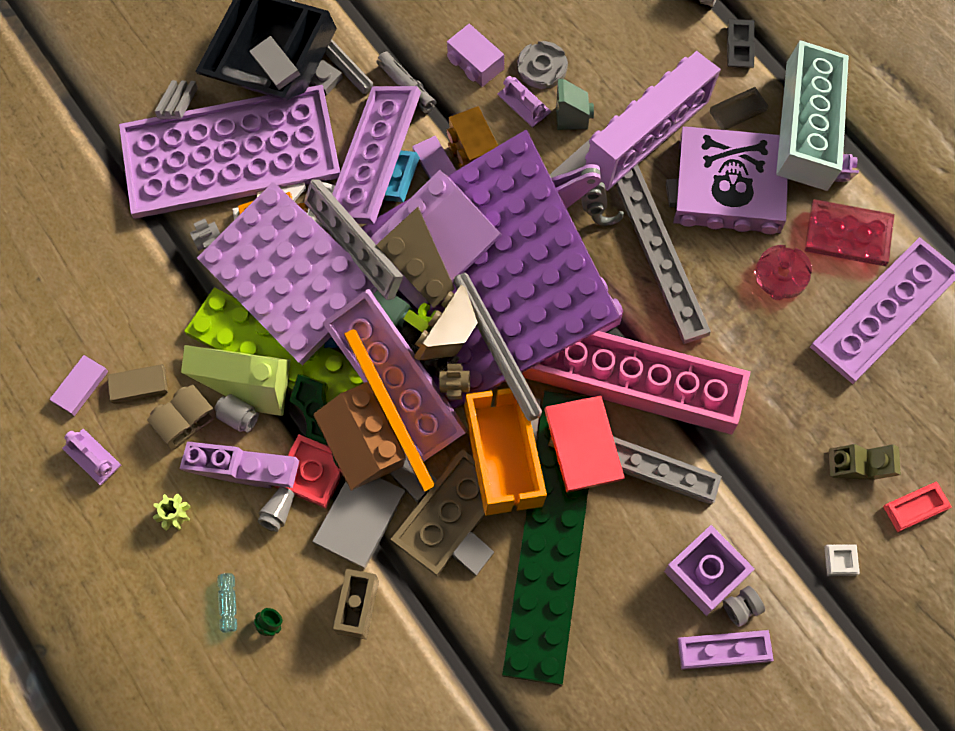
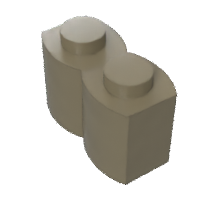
[147,385,216,450]

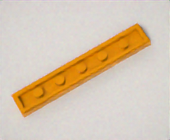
[344,329,434,491]

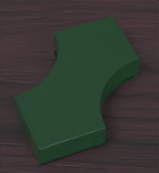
[289,374,328,445]

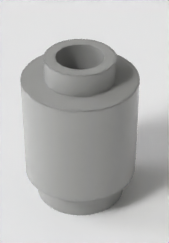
[215,394,259,433]

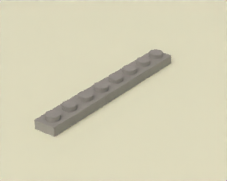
[615,164,711,344]

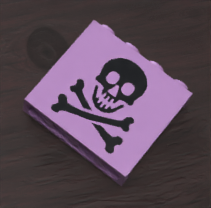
[673,126,788,234]

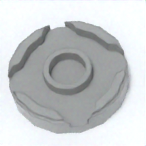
[517,41,568,89]

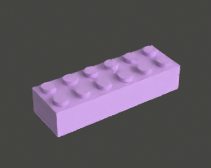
[585,51,721,191]

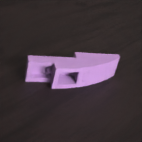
[179,442,300,488]

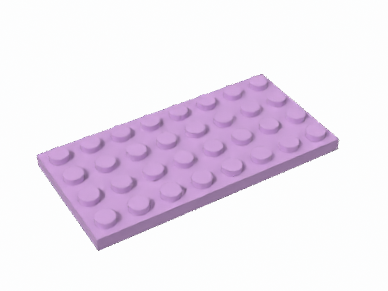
[119,84,340,219]

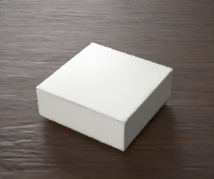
[824,545,860,576]

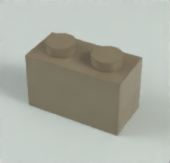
[333,569,379,640]

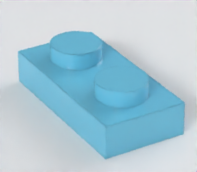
[383,151,420,202]

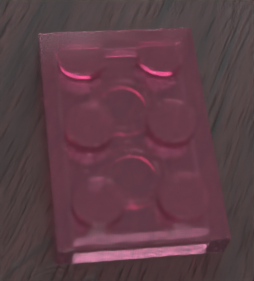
[804,199,895,267]

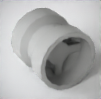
[723,586,765,627]

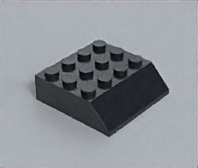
[196,0,337,100]

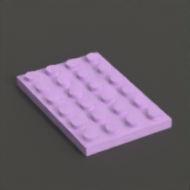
[197,182,377,366]

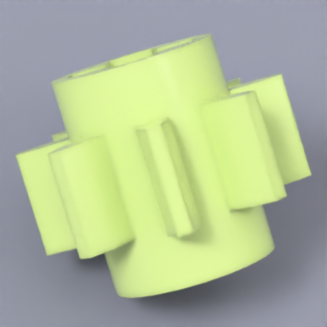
[153,494,191,531]

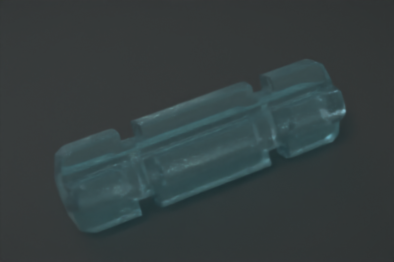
[217,573,237,633]

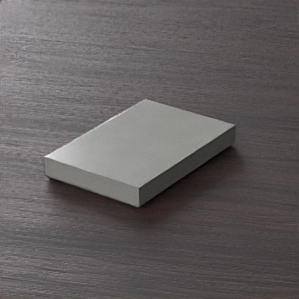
[312,478,406,569]

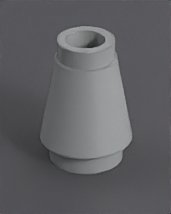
[258,487,295,532]

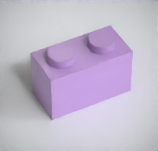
[447,24,504,87]

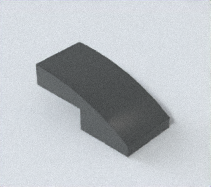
[727,19,755,68]

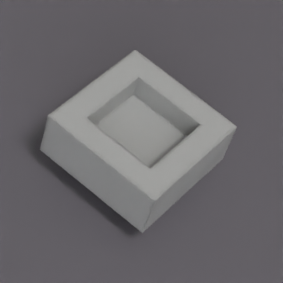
[310,60,343,96]

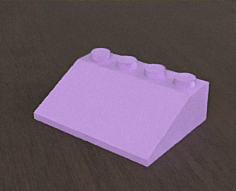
[371,170,502,309]

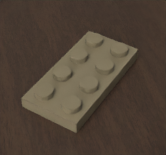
[391,449,485,577]

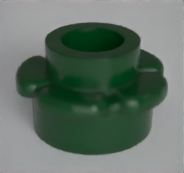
[254,608,283,636]

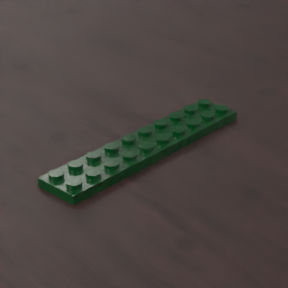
[502,391,591,686]

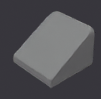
[452,531,494,576]

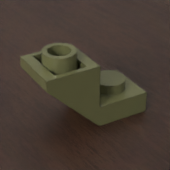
[829,444,901,480]

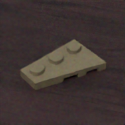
[376,206,455,308]

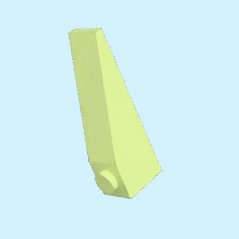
[181,345,290,416]

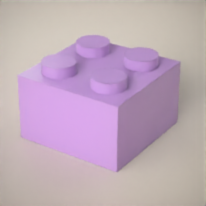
[664,525,754,616]

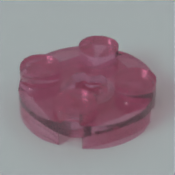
[755,245,812,300]

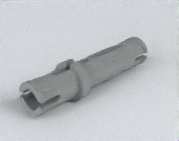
[376,52,436,113]

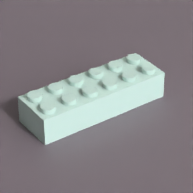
[776,40,849,191]

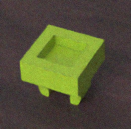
[403,302,436,333]

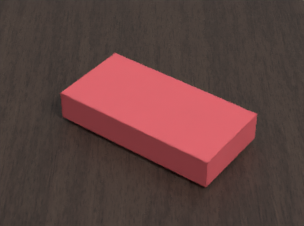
[883,481,952,532]

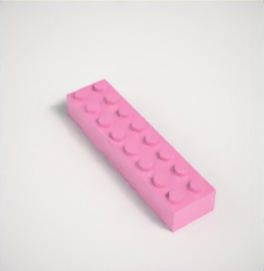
[522,331,750,435]

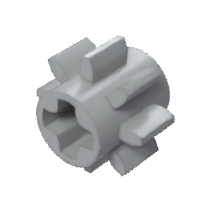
[190,219,220,251]

